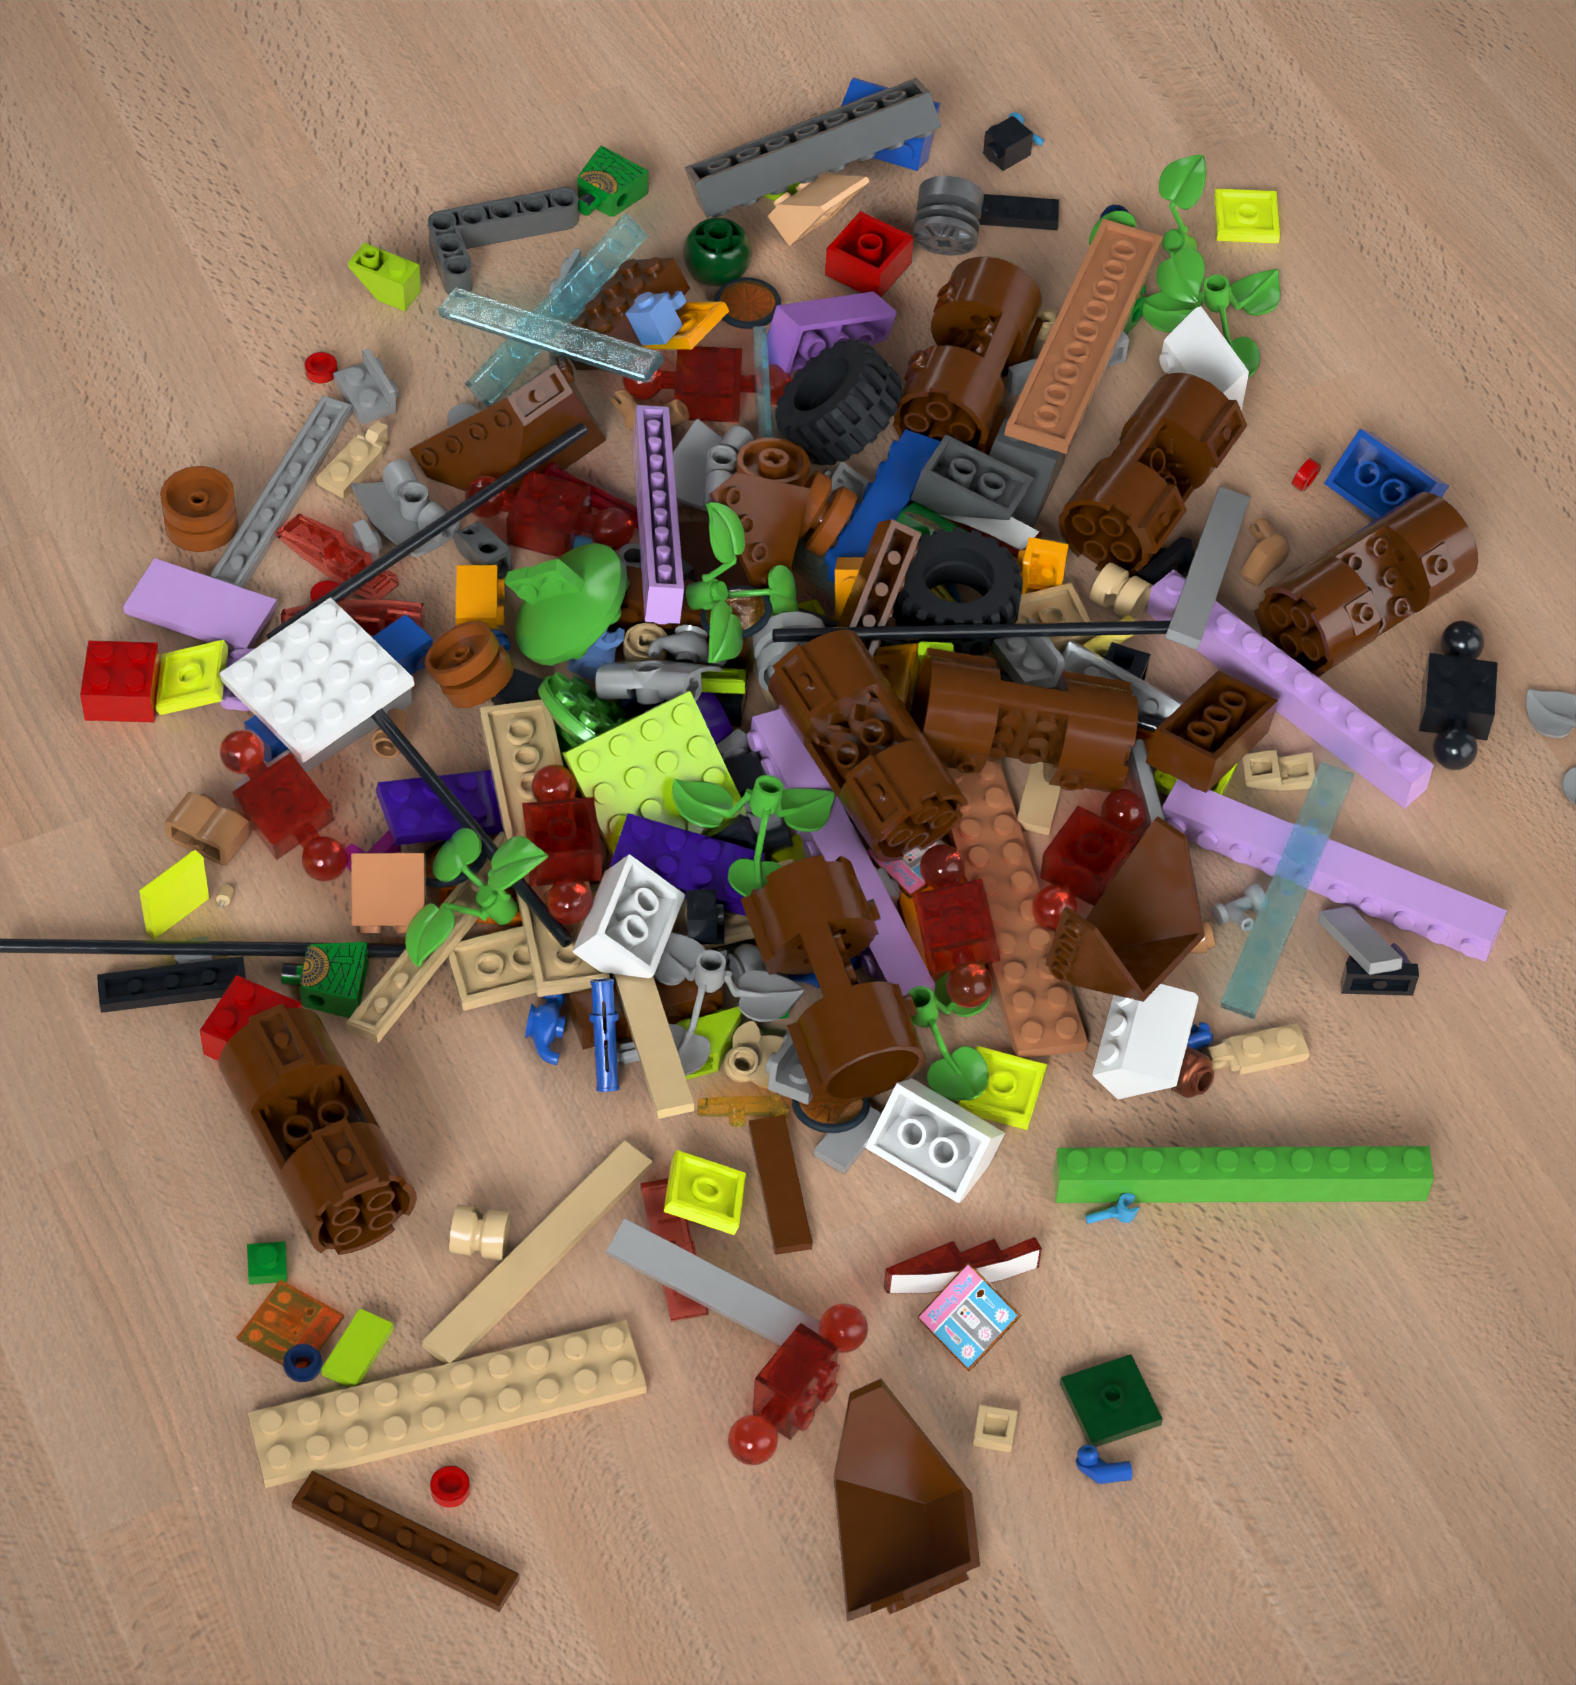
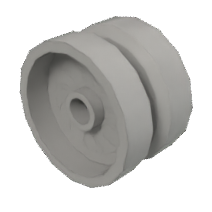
[752,612,826,692]

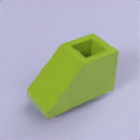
[348,242,421,311]
[675,1007,741,1080]

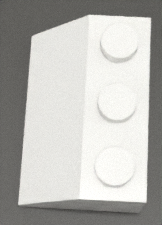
[1159,306,1249,411]
[572,854,685,978]
[1092,984,1199,1100]
[865,1078,1005,1203]

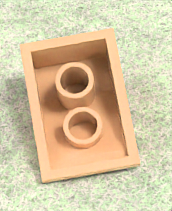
[768,175,870,246]

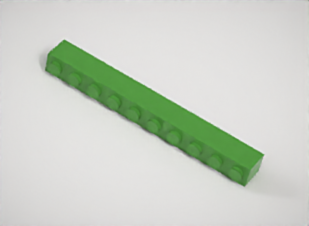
[1053,1146,1434,1203]

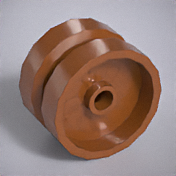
[736,438,810,487]
[160,466,238,552]
[798,470,858,557]
[424,621,515,708]

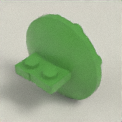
[504,543,630,666]
[538,672,631,791]

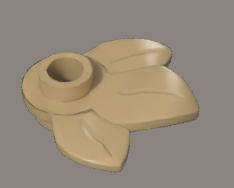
[723,1021,784,1089]

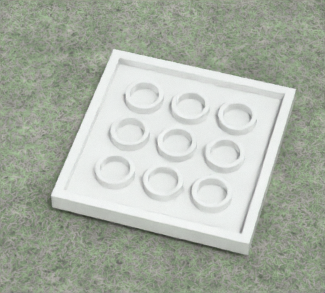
[219,597,415,763]

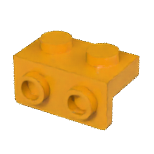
[1017,537,1069,595]

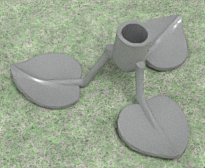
[1526,689,1576,805]
[653,932,804,1076]

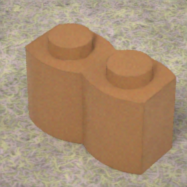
[165,792,250,866]

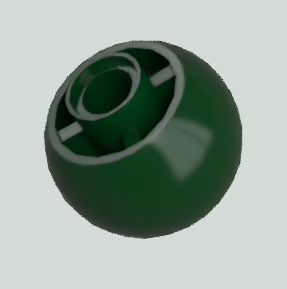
[683,218,752,287]

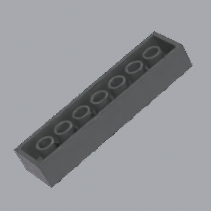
[685,78,941,218]

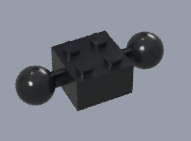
[1419,620,1498,770]

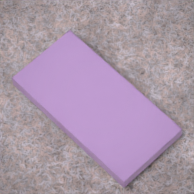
[123,558,277,651]

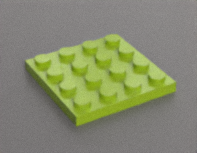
[562,691,747,858]

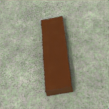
[748,1115,812,1255]

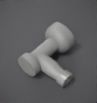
[1212,883,1268,931]

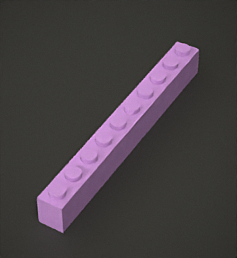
[632,405,684,624]
[1147,569,1434,809]
[747,708,936,996]
[1162,779,1507,962]

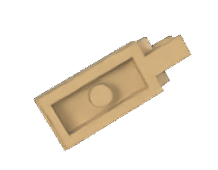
[316,421,389,499]
[1206,1023,1310,1075]

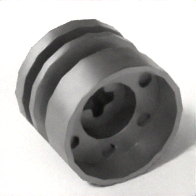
[912,176,984,256]

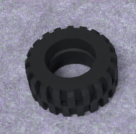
[775,339,902,466]
[892,528,1023,656]

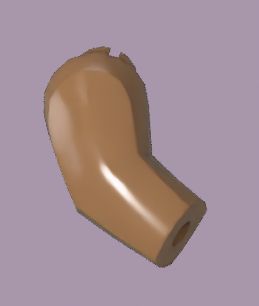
[610,389,689,432]
[1240,518,1290,587]

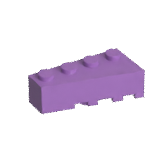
[759,291,897,381]

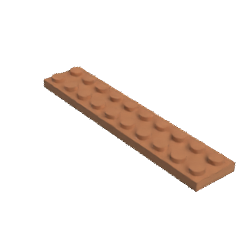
[1004,219,1163,454]
[944,758,1088,1058]

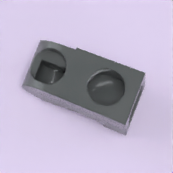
[453,521,513,579]

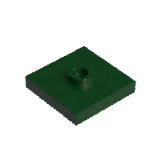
[1060,1354,1163,1447]

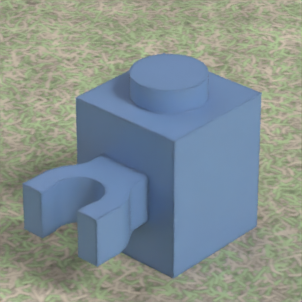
[625,291,687,345]
[567,628,625,682]

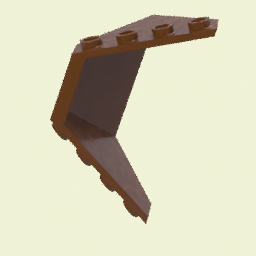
[409,350,606,508]
[679,472,810,606]
[1045,816,1205,1002]
[834,1379,980,1622]

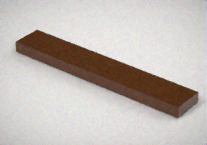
[291,1471,519,1612]

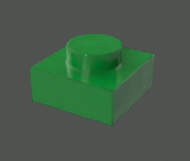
[247,1241,288,1285]

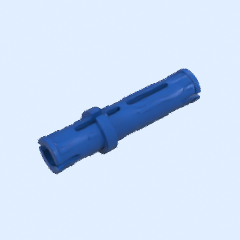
[589,978,620,1092]

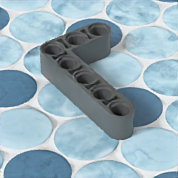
[428,187,579,298]

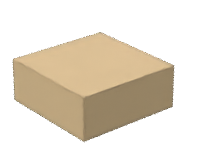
[973,1405,1018,1453]

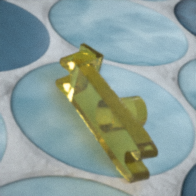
[697,1093,789,1127]

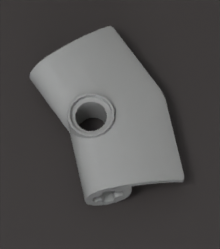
[673,419,754,511]
[351,459,460,557]
[596,660,722,704]

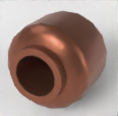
[1169,1045,1214,1098]

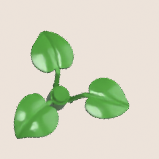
[1089,154,1206,303]
[1142,269,1280,378]
[686,502,799,663]
[672,775,835,897]
[405,828,548,968]
[906,957,992,1101]

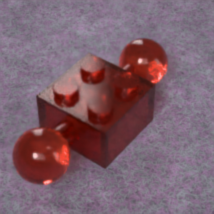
[623,346,793,423]
[465,471,634,558]
[220,729,347,882]
[522,764,602,925]
[1031,789,1146,931]
[912,844,1001,1008]
[728,1303,868,1466]

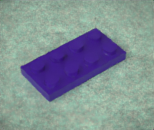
[376,770,504,846]
[609,813,765,916]

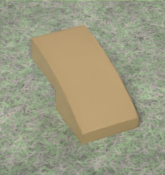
[1243,750,1318,790]

